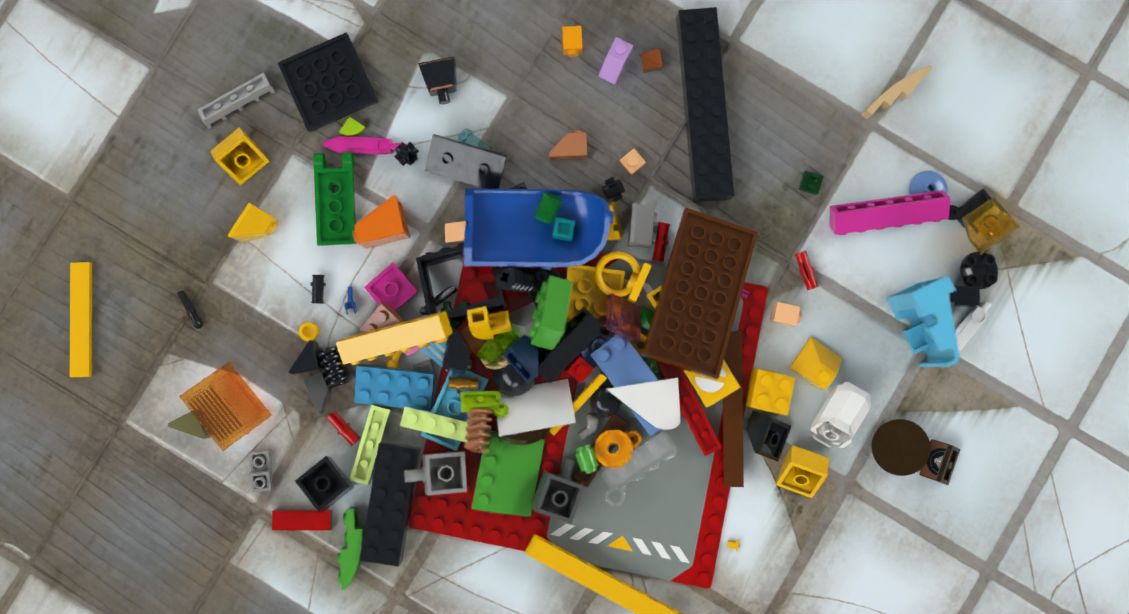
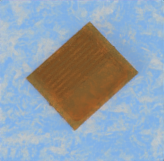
[179,362,272,451]

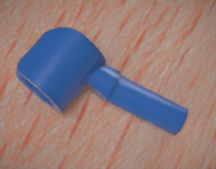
[344,287,357,314]

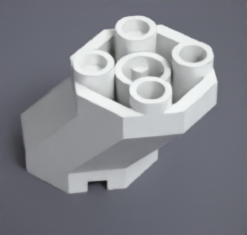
[810,382,871,448]

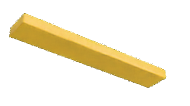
[70,262,92,377]

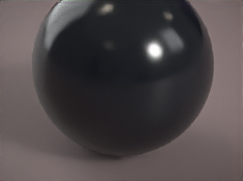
[493,364,536,396]

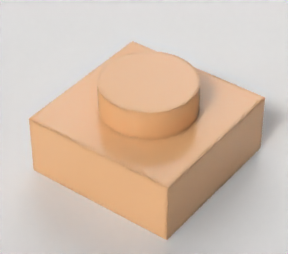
[619,148,646,176]

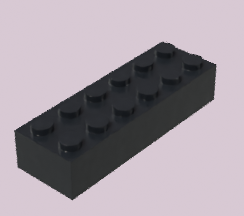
[360,442,421,567]

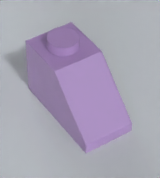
[598,37,633,85]

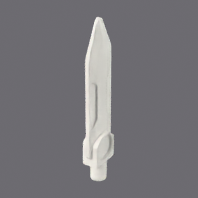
[955,300,992,352]

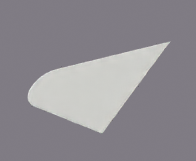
[607,378,681,430]

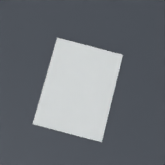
[497,379,576,436]

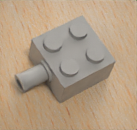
[404,451,467,496]

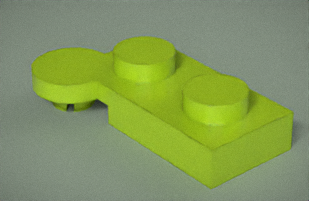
[460,391,509,417]

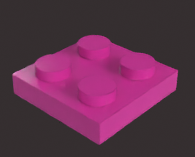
[364,263,419,312]

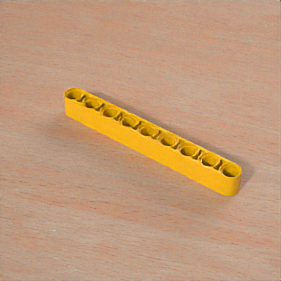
[525,534,683,614]

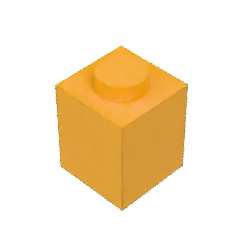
[562,26,583,57]

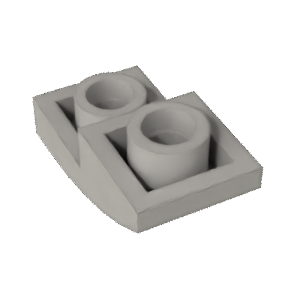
[249,449,272,492]

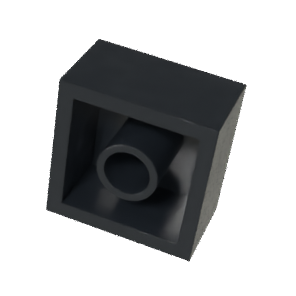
[295,456,354,512]

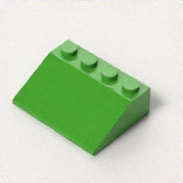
[472,429,545,517]

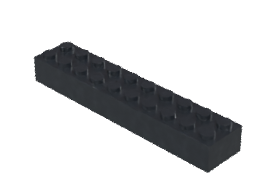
[676,7,734,202]

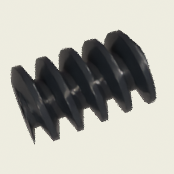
[495,266,535,293]
[317,346,350,388]

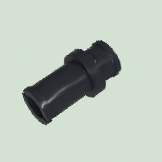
[310,275,326,304]

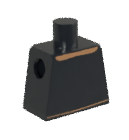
[418,56,457,105]

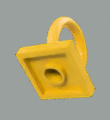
[595,251,652,304]

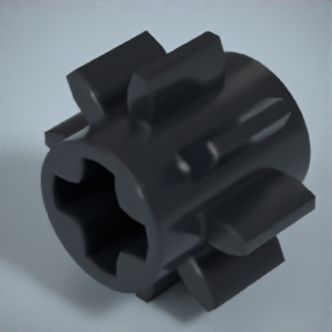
[394,141,419,166]
[602,177,625,202]

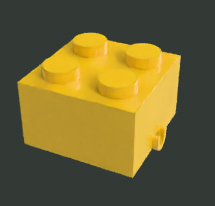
[744,369,796,416]

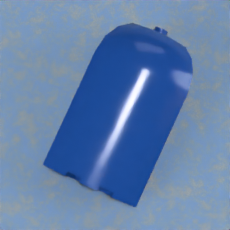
[464,188,614,267]

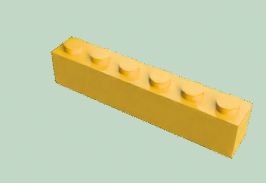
[336,311,453,365]

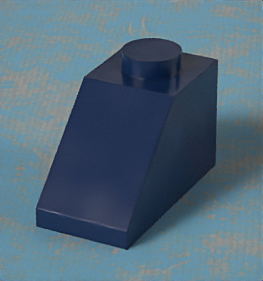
[502,334,538,384]

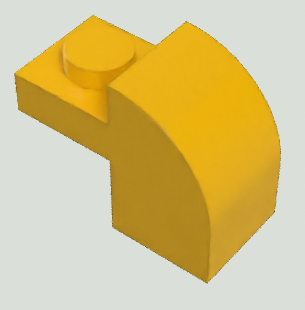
[467,306,512,340]

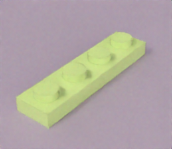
[349,405,391,485]
[400,406,469,442]

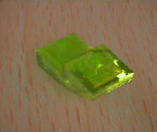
[477,331,519,364]

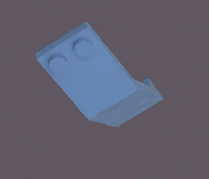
[590,331,682,437]

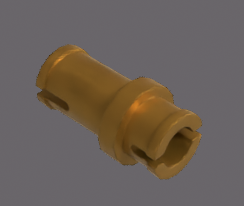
[448,375,478,391]

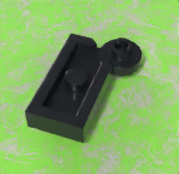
[948,188,995,228]

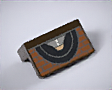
[919,439,961,485]

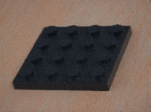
[278,32,378,133]

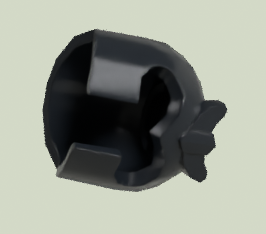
[590,385,621,417]

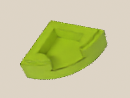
[339,116,366,136]

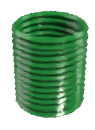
[534,193,563,224]

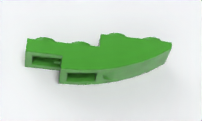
[337,507,365,590]

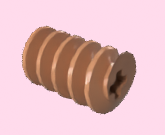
[464,409,493,453]

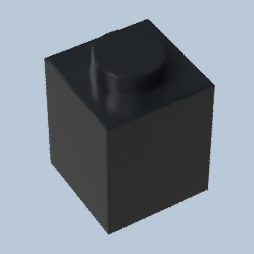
[951,286,980,307]

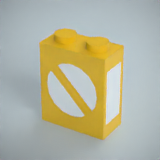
[683,360,741,408]

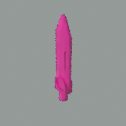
[322,136,401,155]

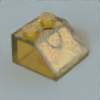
[962,197,1019,255]

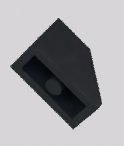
[441,328,473,374]

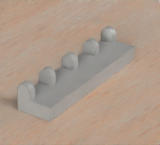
[197,72,276,129]

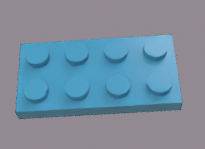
[354,364,435,411]

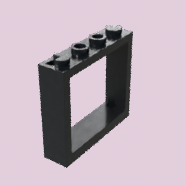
[416,242,509,323]

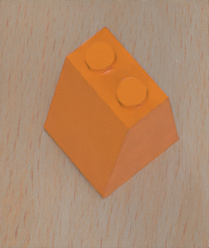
[353,195,410,249]

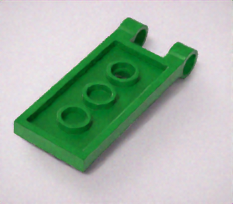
[313,152,357,246]

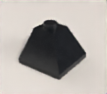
[746,411,791,462]

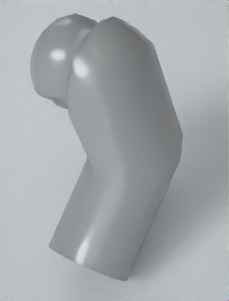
[578,412,599,441]

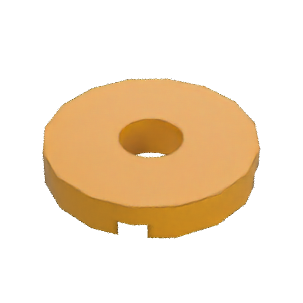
[594,430,634,469]

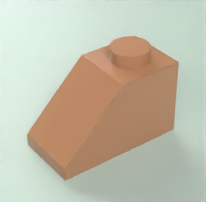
[549,130,587,161]

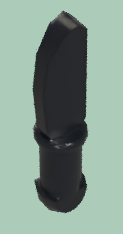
[420,286,457,315]
[177,291,203,329]

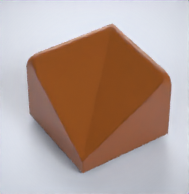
[640,48,663,73]

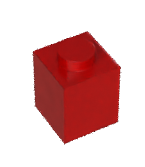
[564,356,594,384]

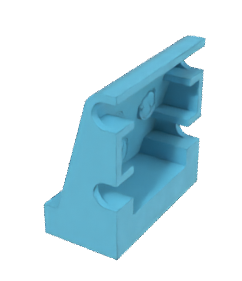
[886,275,960,367]

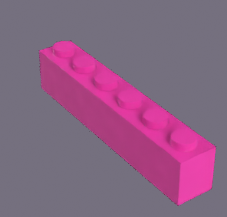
[829,190,950,235]

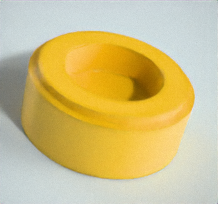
[299,322,319,341]

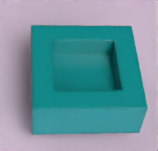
[552,217,575,241]

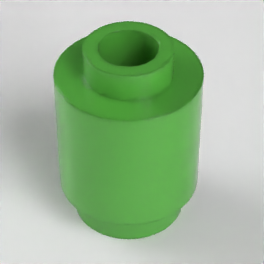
[575,443,599,474]

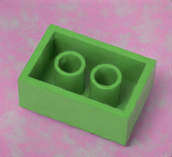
[529,275,573,350]

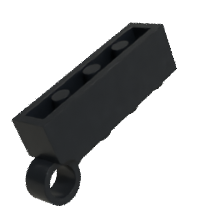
[538,307,616,383]

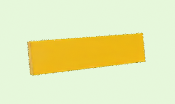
[549,372,607,435]

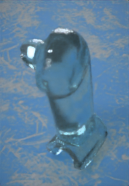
[458,129,492,151]

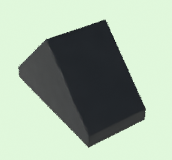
[288,340,323,374]

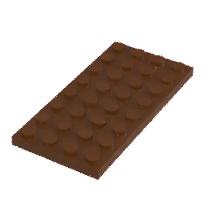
[642,208,758,380]

